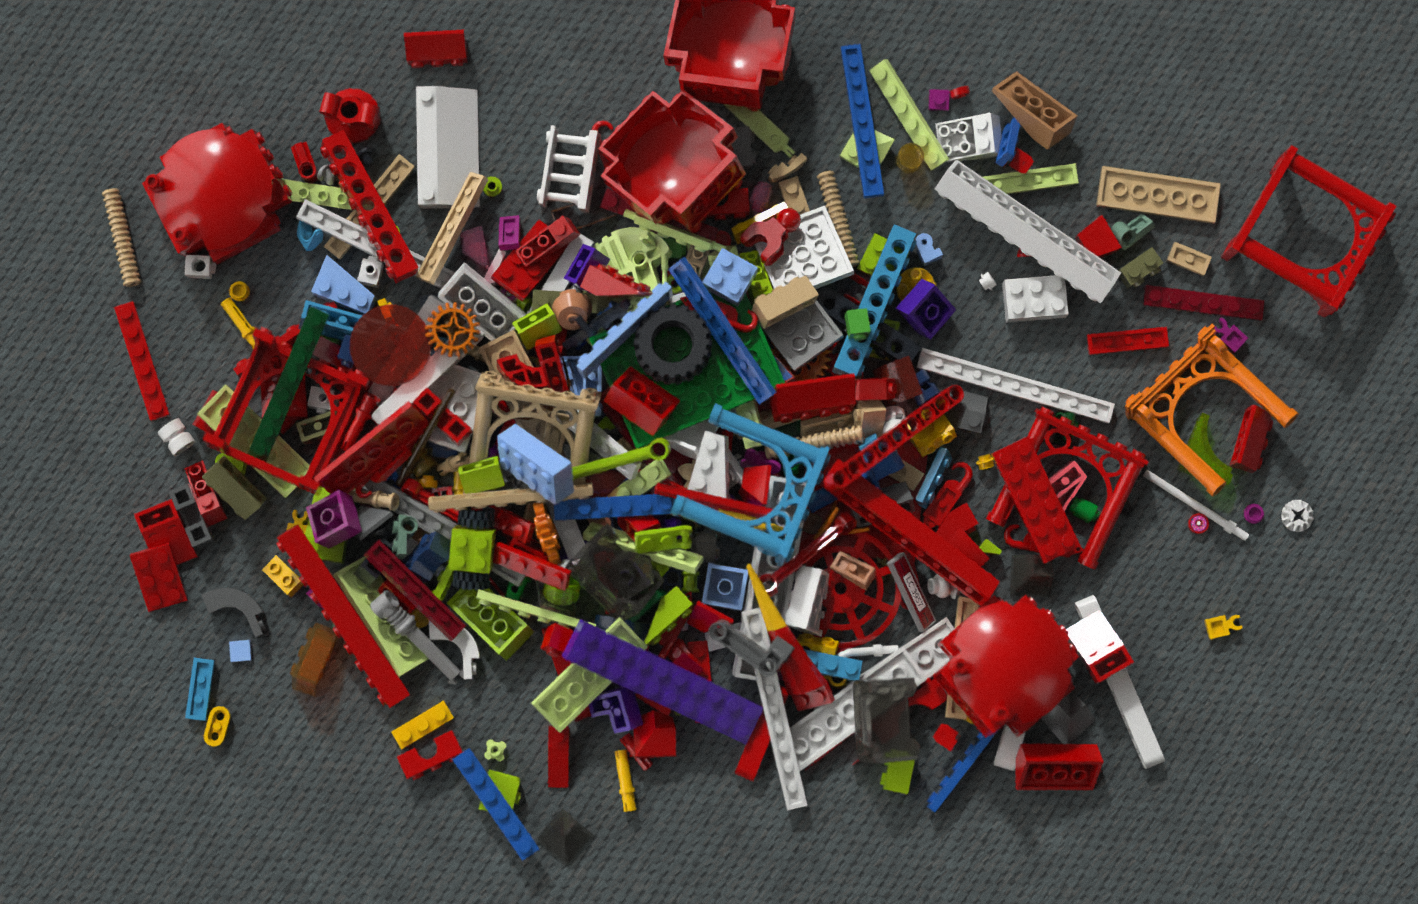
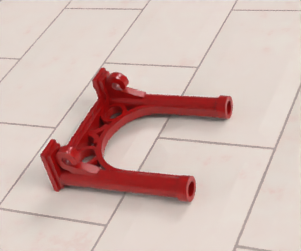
[986,406,1149,570]

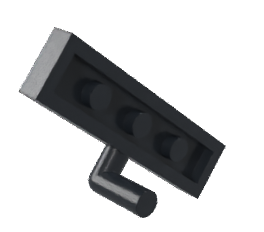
[562,298,632,350]

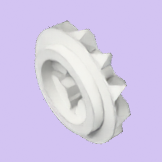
[1281,500,1314,532]

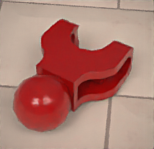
[740,208,801,266]

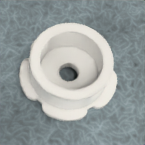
[979,272,997,291]

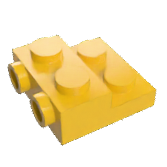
[908,414,957,457]

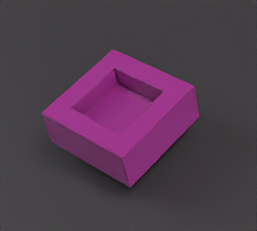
[928,89,949,111]

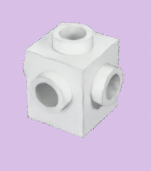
[307,386,340,414]

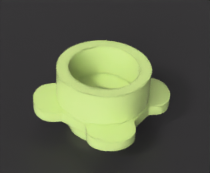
[484,740,506,761]

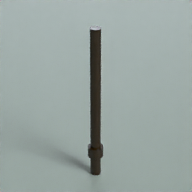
[395,388,456,487]

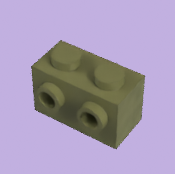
[1119,247,1163,289]

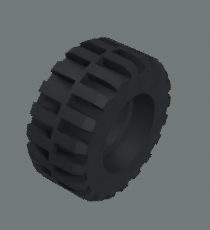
[634,304,712,385]

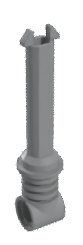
[370,590,464,685]

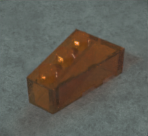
[290,622,338,697]

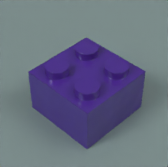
[896,279,956,339]

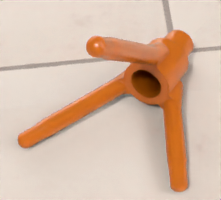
[813,500,869,540]

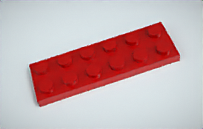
[314,401,430,494]
[991,436,1081,563]

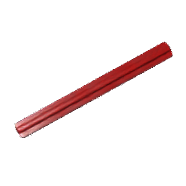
[654,482,773,521]

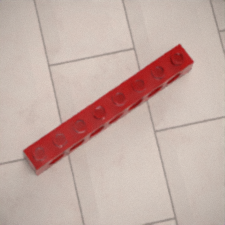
[320,130,419,283]

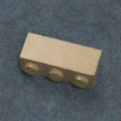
[752,275,819,329]

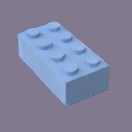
[497,424,574,505]

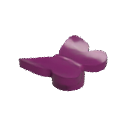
[740,448,781,474]

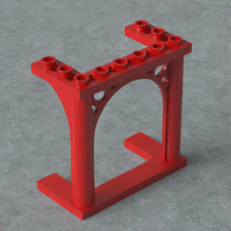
[1221,145,1396,318]
[203,327,370,496]

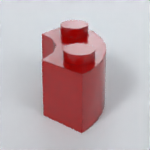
[497,354,548,389]

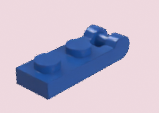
[996,117,1022,167]

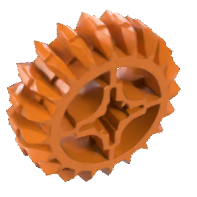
[425,302,480,357]

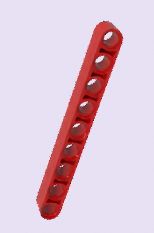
[824,385,964,492]

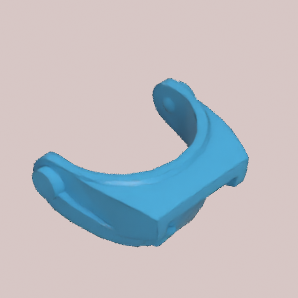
[297,220,324,251]

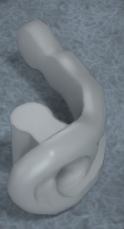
[317,164,362,192]

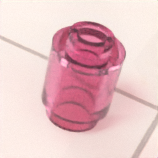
[749,181,773,212]

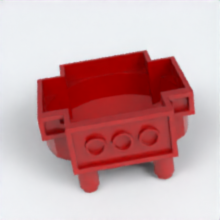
[663,0,796,112]
[598,89,746,233]
[142,123,293,264]
[932,595,1079,738]

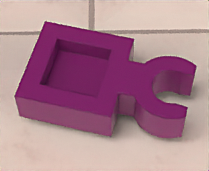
[1214,318,1248,354]

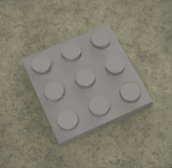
[759,300,844,372]

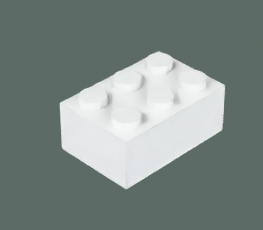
[1002,275,1068,323]

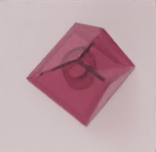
[460,226,490,272]

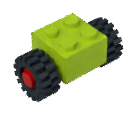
[449,506,496,590]

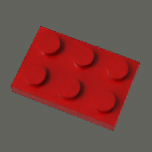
[130,543,188,612]

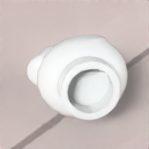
[927,574,961,599]

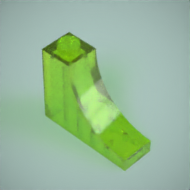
[1177,413,1233,487]

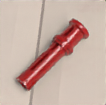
[339,392,381,451]

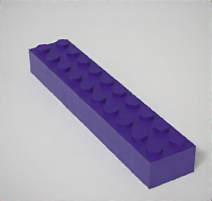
[562,619,763,745]

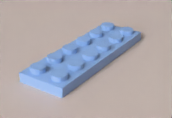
[576,282,673,379]

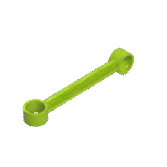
[572,438,671,480]

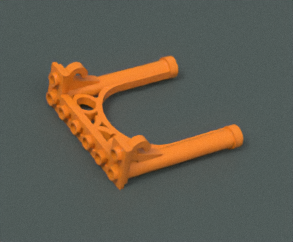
[1125,324,1299,497]

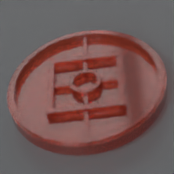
[350,304,432,386]

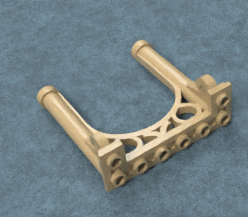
[463,371,602,499]

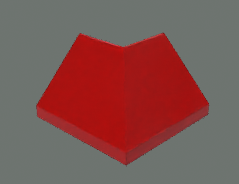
[738,465,771,507]
[687,601,734,633]
[633,710,676,758]

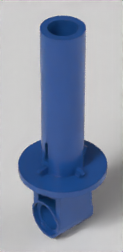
[807,450,905,513]

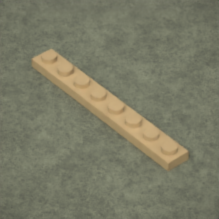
[428,482,593,512]

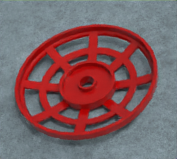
[788,528,902,648]

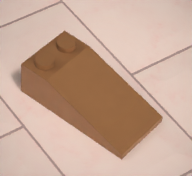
[992,71,1077,150]

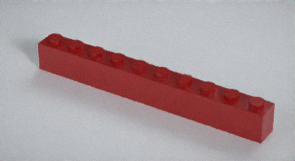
[819,459,1000,607]
[276,524,410,708]

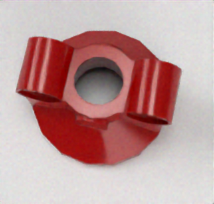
[319,88,380,144]

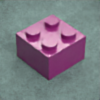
[306,490,362,549]

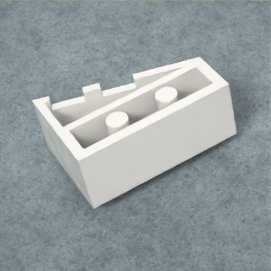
[688,431,730,499]

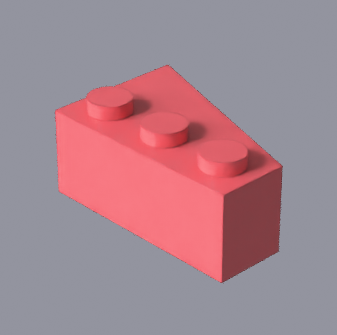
[1049,461,1087,512]

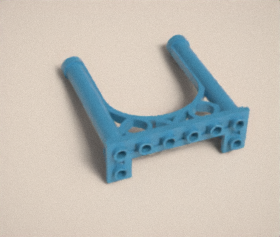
[670,403,831,567]

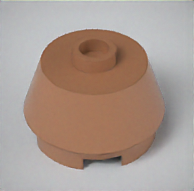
[552,289,592,330]

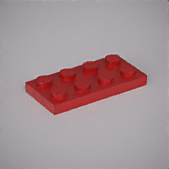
[491,220,569,302]

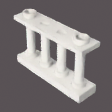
[537,125,601,213]

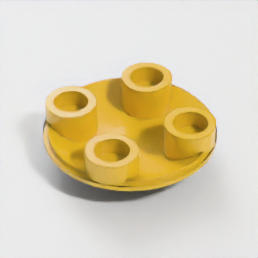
[896,267,936,301]

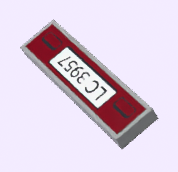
[887,552,936,632]

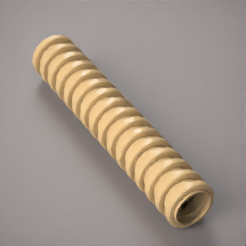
[817,171,860,267]
[102,188,141,287]
[764,425,865,460]

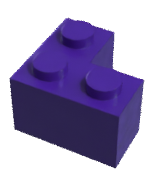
[589,687,643,734]

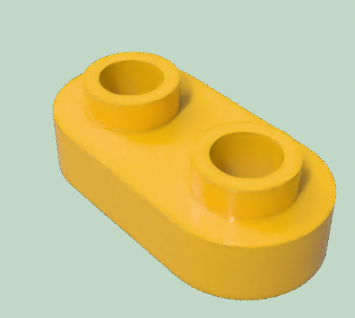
[204,706,231,746]

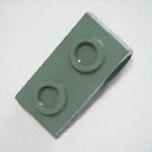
[1111,213,1155,251]
[392,515,418,560]

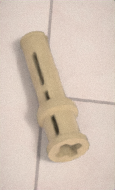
[349,489,399,511]

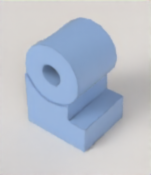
[915,233,943,266]

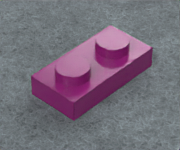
[498,215,521,251]

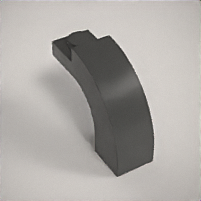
[201,588,266,638]

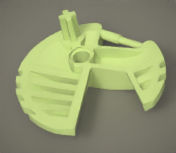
[583,227,672,321]

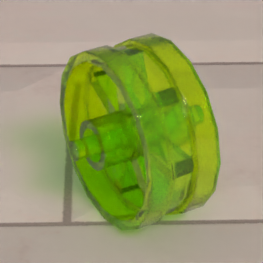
[543,574,581,605]

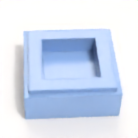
[229,640,252,662]

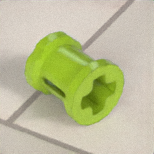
[681,571,700,593]

